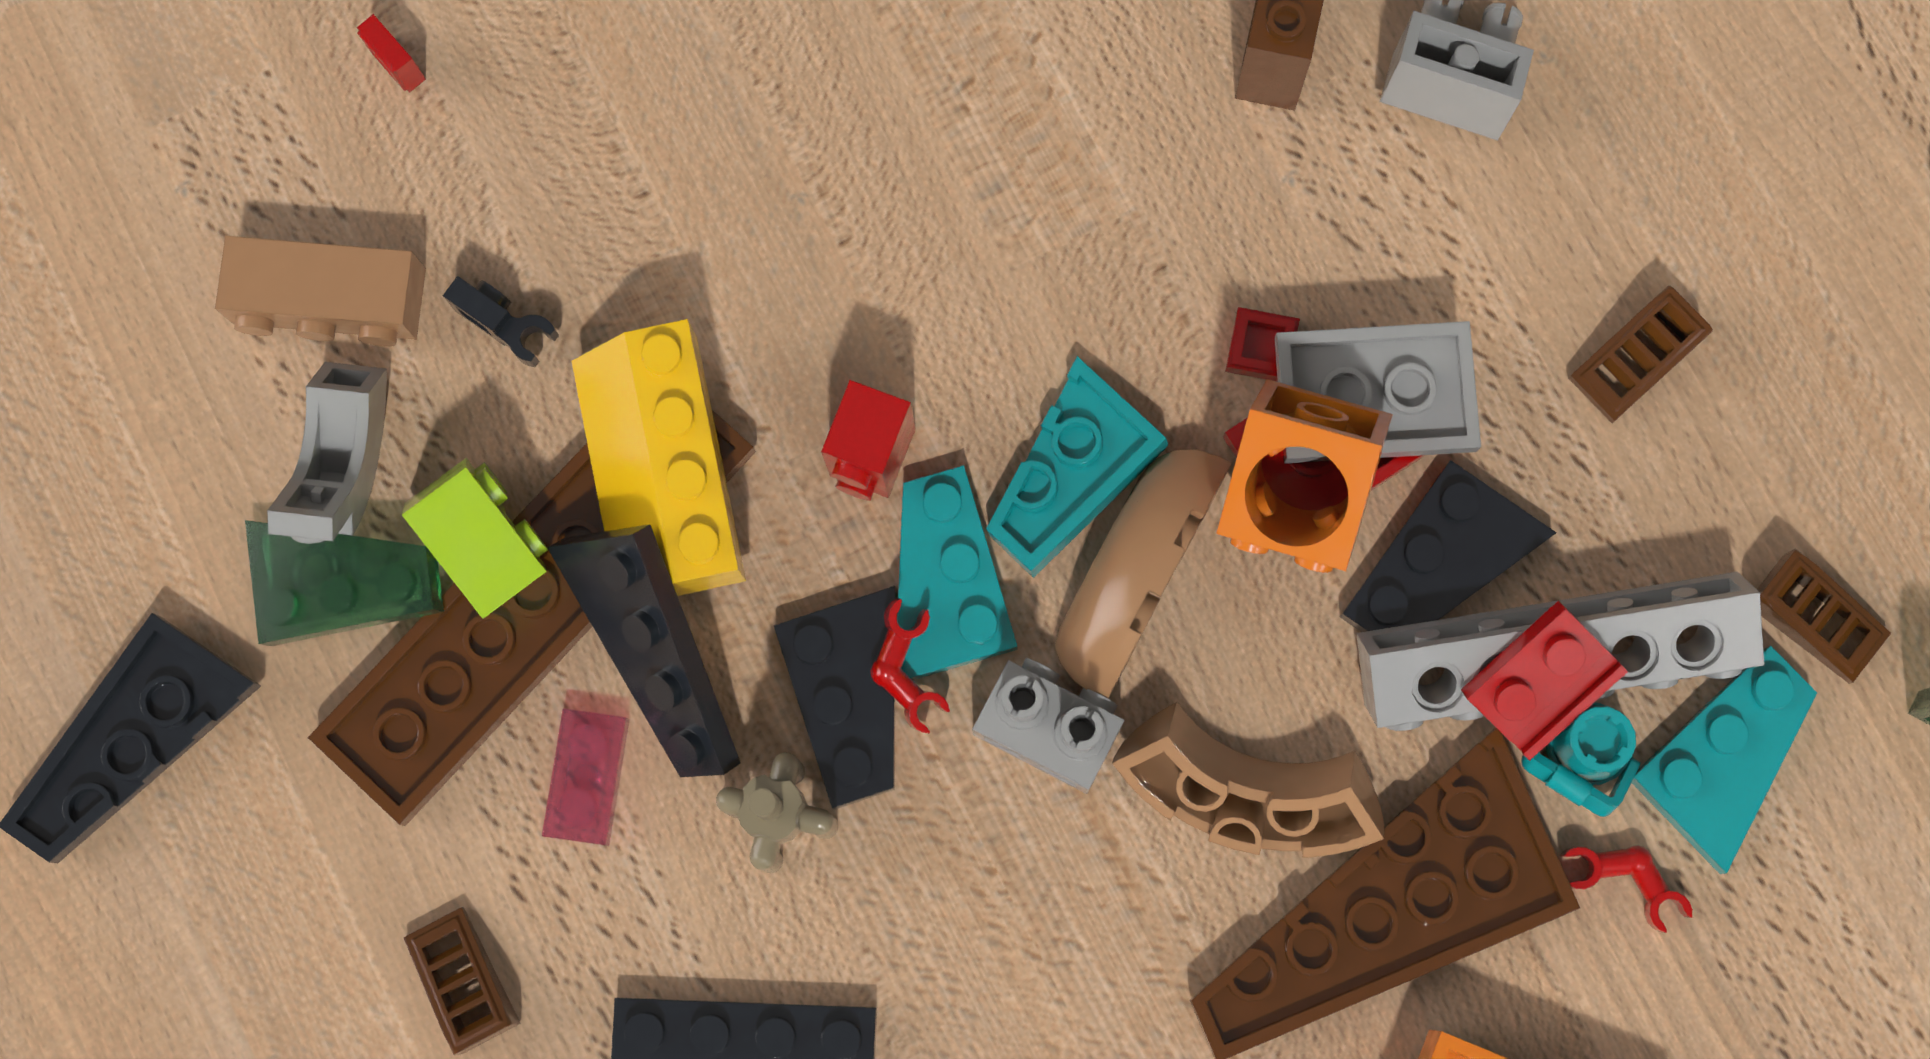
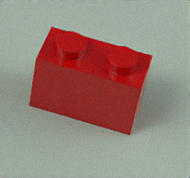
[821,380,916,501]

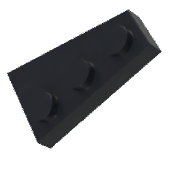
[1340,460,1557,632]
[774,586,896,810]

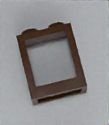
[1235,0,1324,111]

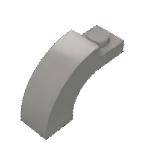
[267,362,387,544]

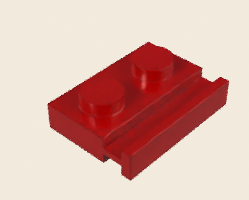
[1461,600,1628,761]

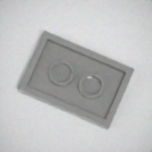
[1274,321,1481,464]

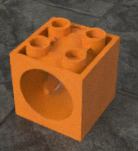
[1216,379,1393,573]

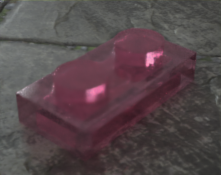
[542,709,629,846]

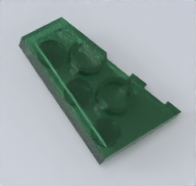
[245,520,444,646]

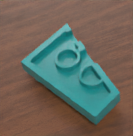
[1632,646,1817,874]

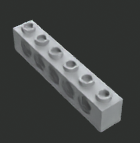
[1356,572,1764,731]

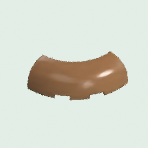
[1055,449,1232,698]
[1112,702,1385,858]

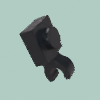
[442,276,559,367]

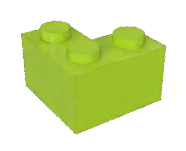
[402,458,548,619]

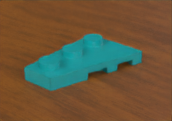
[986,356,1168,578]
[897,466,1018,680]

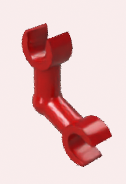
[871,598,950,734]
[1560,845,1693,933]

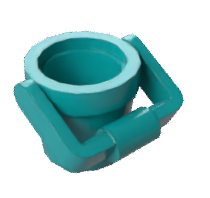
[1521,702,1641,817]

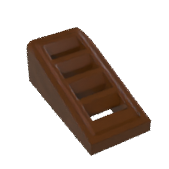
[1568,286,1713,423]
[1757,548,1891,684]
[404,907,521,1055]

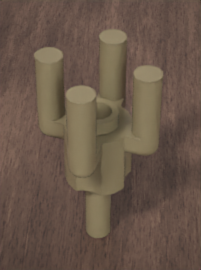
[716,752,838,873]

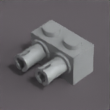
[1380,0,1534,141]
[972,658,1124,794]

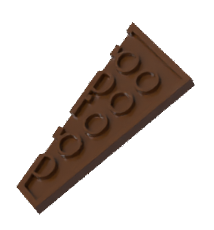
[1190,728,1580,1059]

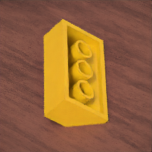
[571,319,746,596]

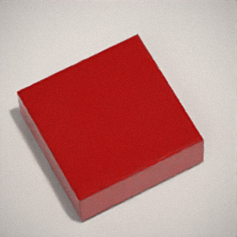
[357,14,426,93]
[1225,307,1300,382]

